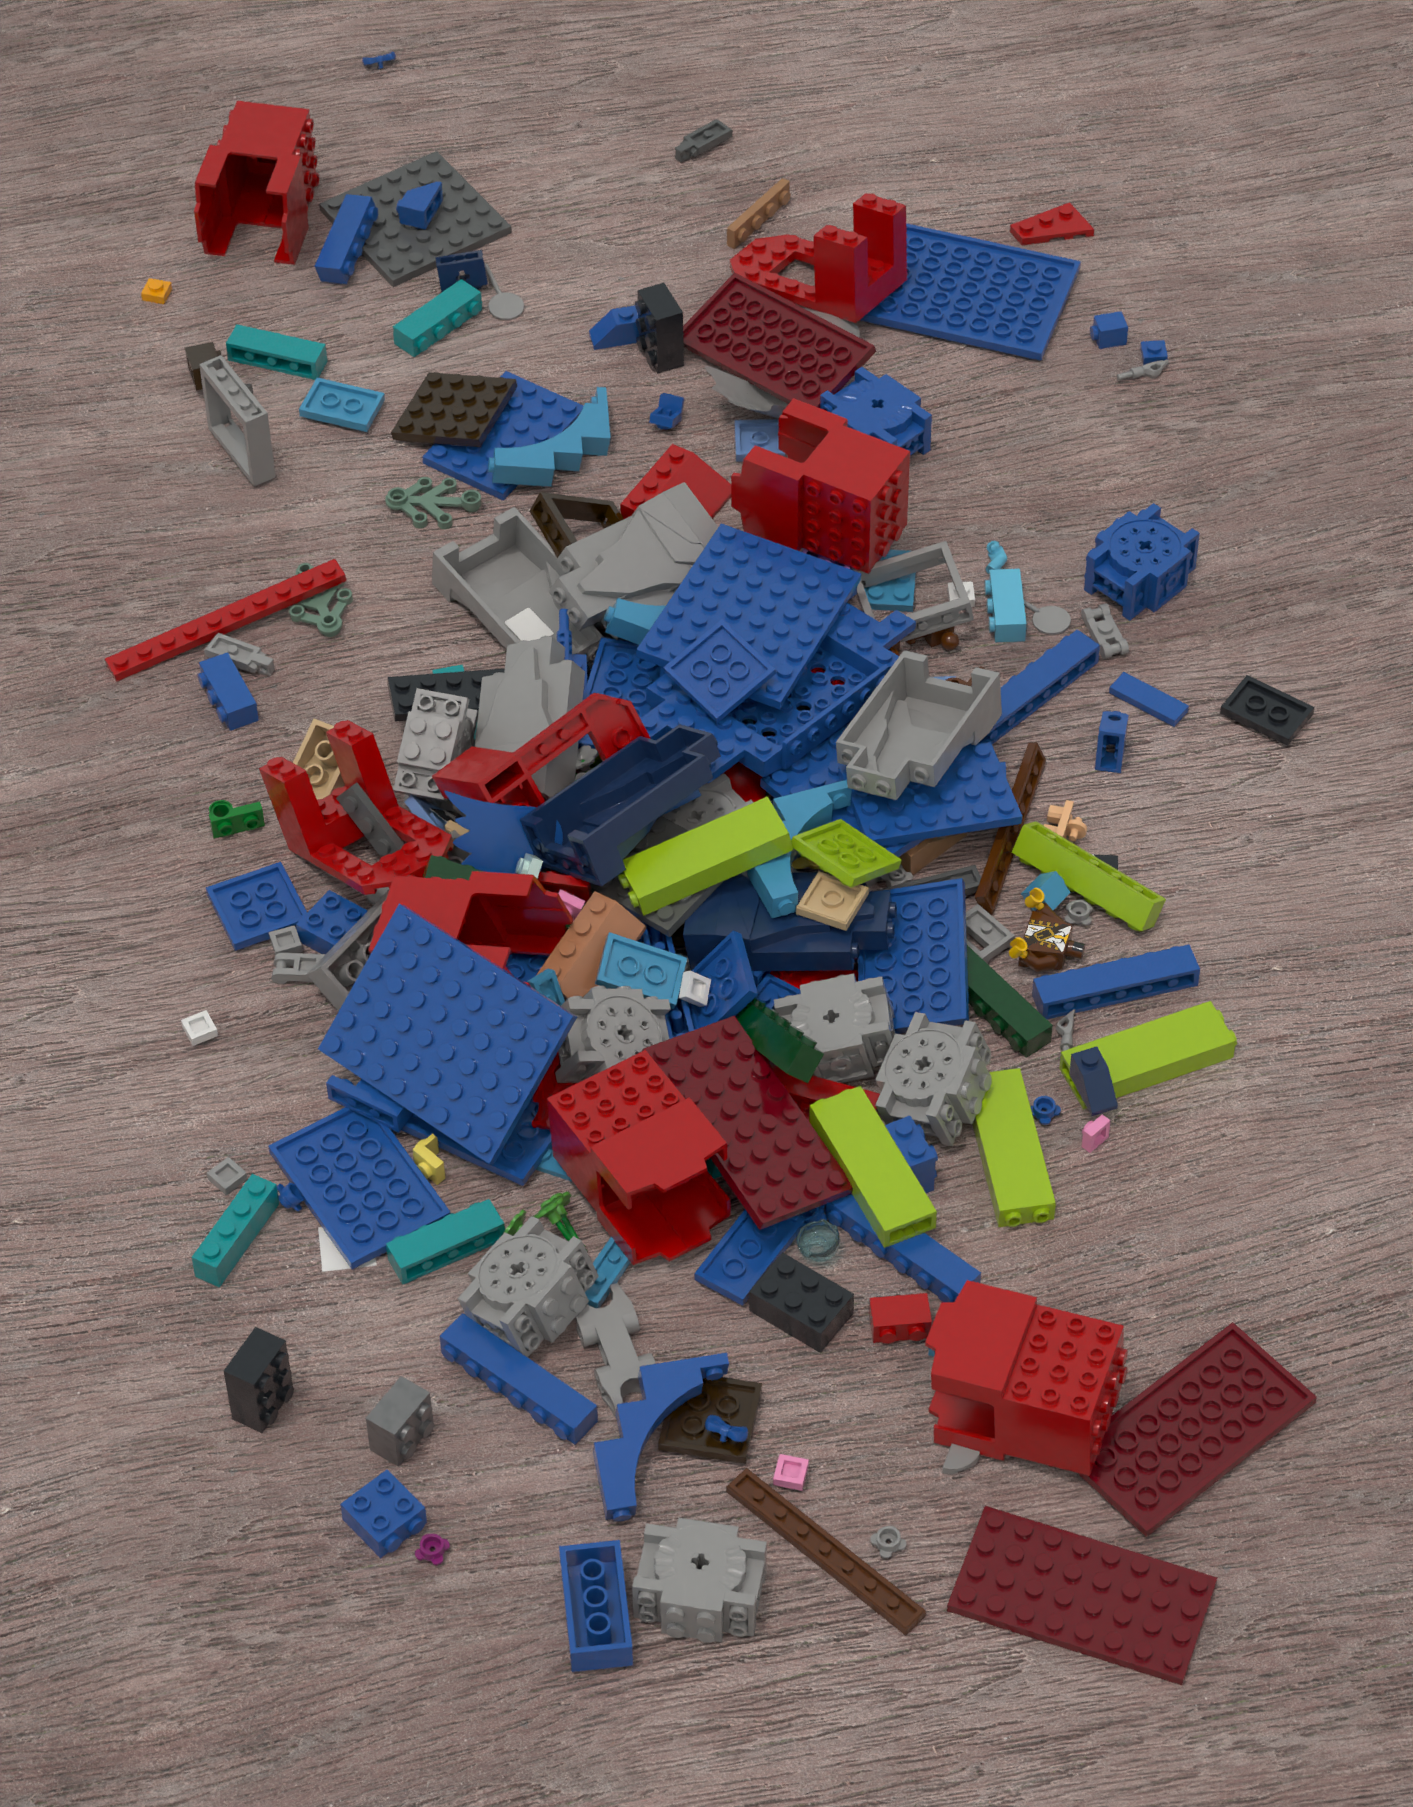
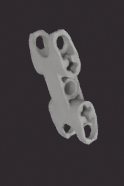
[576,1283,656,1418]

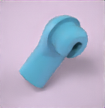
[986,541,1007,574]

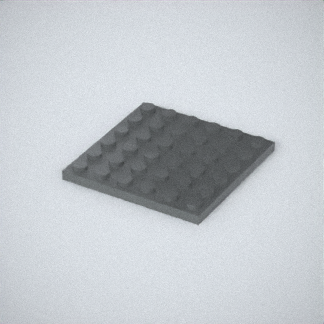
[319,151,512,287]

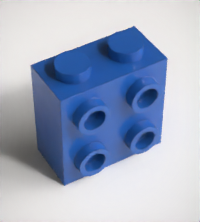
[296,890,368,954]
[885,1116,938,1193]
[340,1469,427,1558]

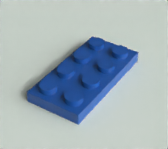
[694,1209,805,1306]

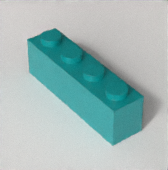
[393,279,482,357]
[226,324,328,380]
[192,1174,279,1288]
[386,1199,505,1285]

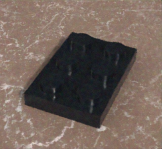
[1220,675,1315,746]

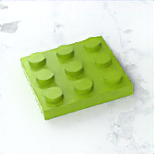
[791,819,902,888]

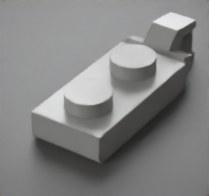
[204,633,275,676]

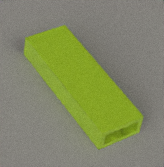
[618,796,793,916]
[1059,1001,1237,1110]
[972,1068,1056,1227]
[809,1086,937,1248]

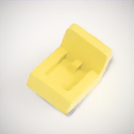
[413,1134,445,1185]

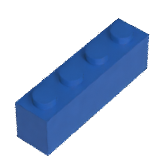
[314,194,378,284]

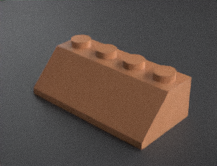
[537,891,647,1001]

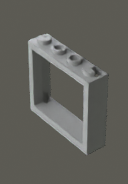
[199,355,276,486]
[853,541,974,643]

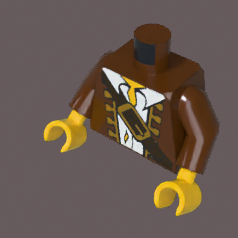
[1009,888,1085,973]

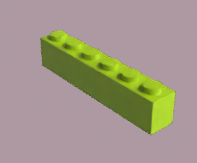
[1011,821,1166,931]

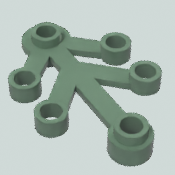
[385,477,482,529]
[289,563,353,637]

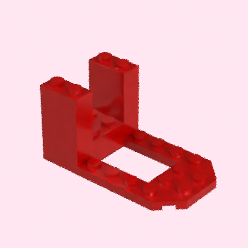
[730,193,907,323]
[432,693,651,807]
[259,720,454,895]

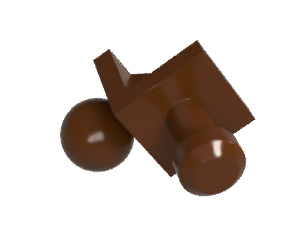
[905,626,960,651]

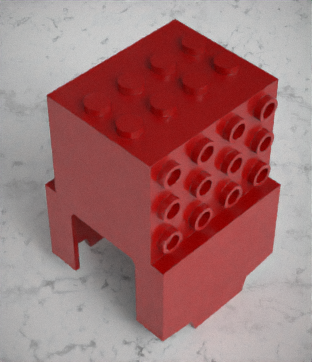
[194,101,319,265]
[731,398,910,574]
[368,871,573,987]
[547,1050,731,1265]
[925,1280,1128,1476]

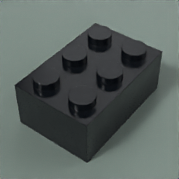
[635,282,684,374]
[749,1252,854,1353]
[224,1327,294,1433]

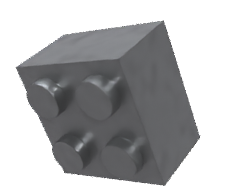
[366,1376,434,1467]

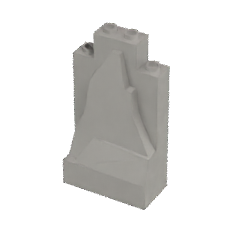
[549,482,718,640]
[432,507,604,661]
[453,636,585,817]
[836,650,1002,800]

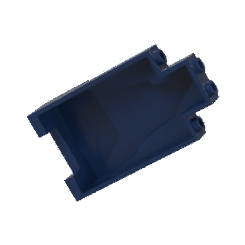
[520,724,721,887]
[683,871,897,971]

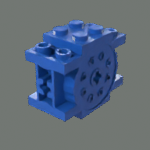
[820,367,932,456]
[1084,503,1200,621]

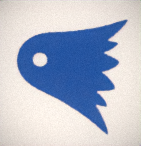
[444,791,563,874]

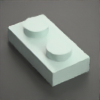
[515,853,543,878]

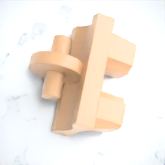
[1044,800,1087,842]

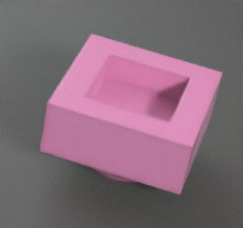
[558,889,585,921]
[1082,1114,1111,1153]
[773,1454,809,1491]

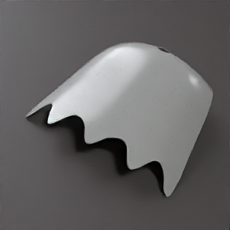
[705,366,788,419]

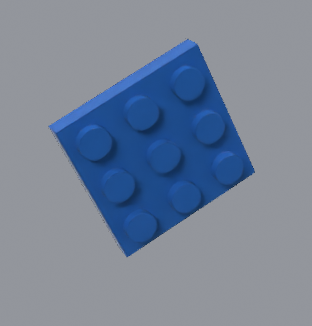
[663,619,776,723]
[206,862,307,951]
[688,930,758,1030]

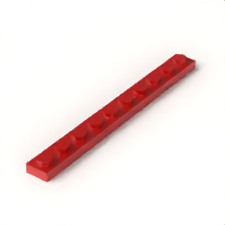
[105,559,347,682]

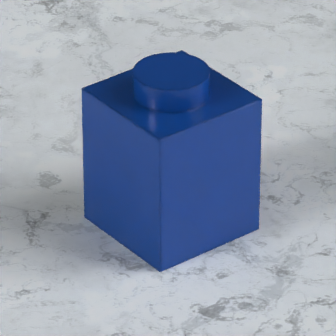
[1090,311,1128,349]

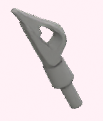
[1116,359,1169,380]
[1056,1009,1075,1051]

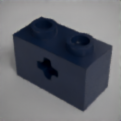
[435,250,488,292]

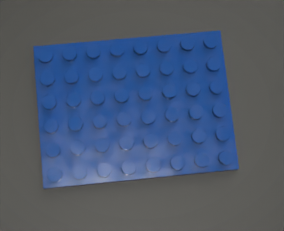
[860,223,1081,361]
[636,523,862,710]
[318,904,577,1165]

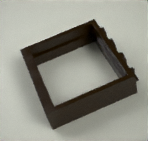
[529,492,624,558]

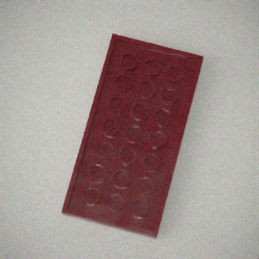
[683,272,876,408]
[641,1016,853,1230]
[1078,1322,1317,1537]
[947,1506,1217,1685]

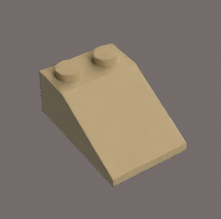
[293,719,345,800]

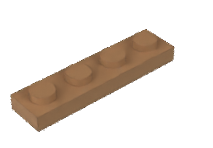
[727,178,791,249]

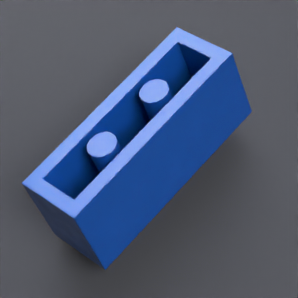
[197,652,259,731]

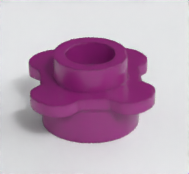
[415,1534,450,1565]

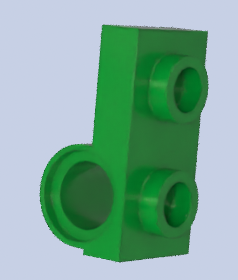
[209,800,265,839]

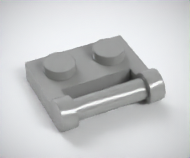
[966,904,1015,964]

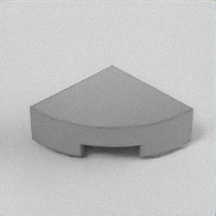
[942,1444,980,1474]

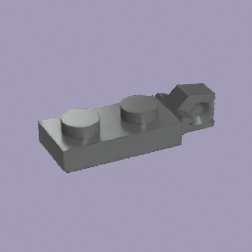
[675,119,733,163]

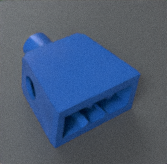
[1095,711,1129,773]

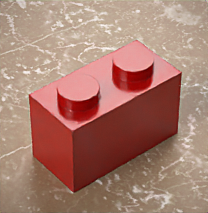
[869,1293,932,1344]

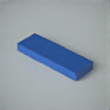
[1109,672,1189,727]

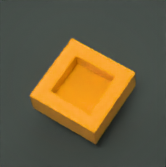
[141,278,172,304]

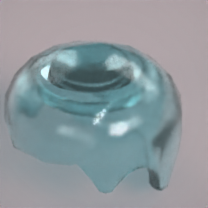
[796,1219,840,1262]

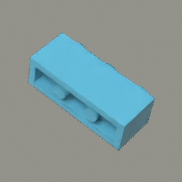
[984,569,1026,642]

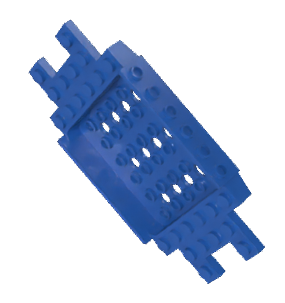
[640,587,916,784]

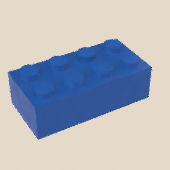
[559,1540,633,1672]

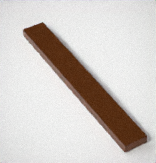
[974,742,1046,915]
[726,1468,926,1636]

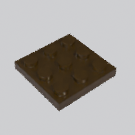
[658,1377,762,1464]

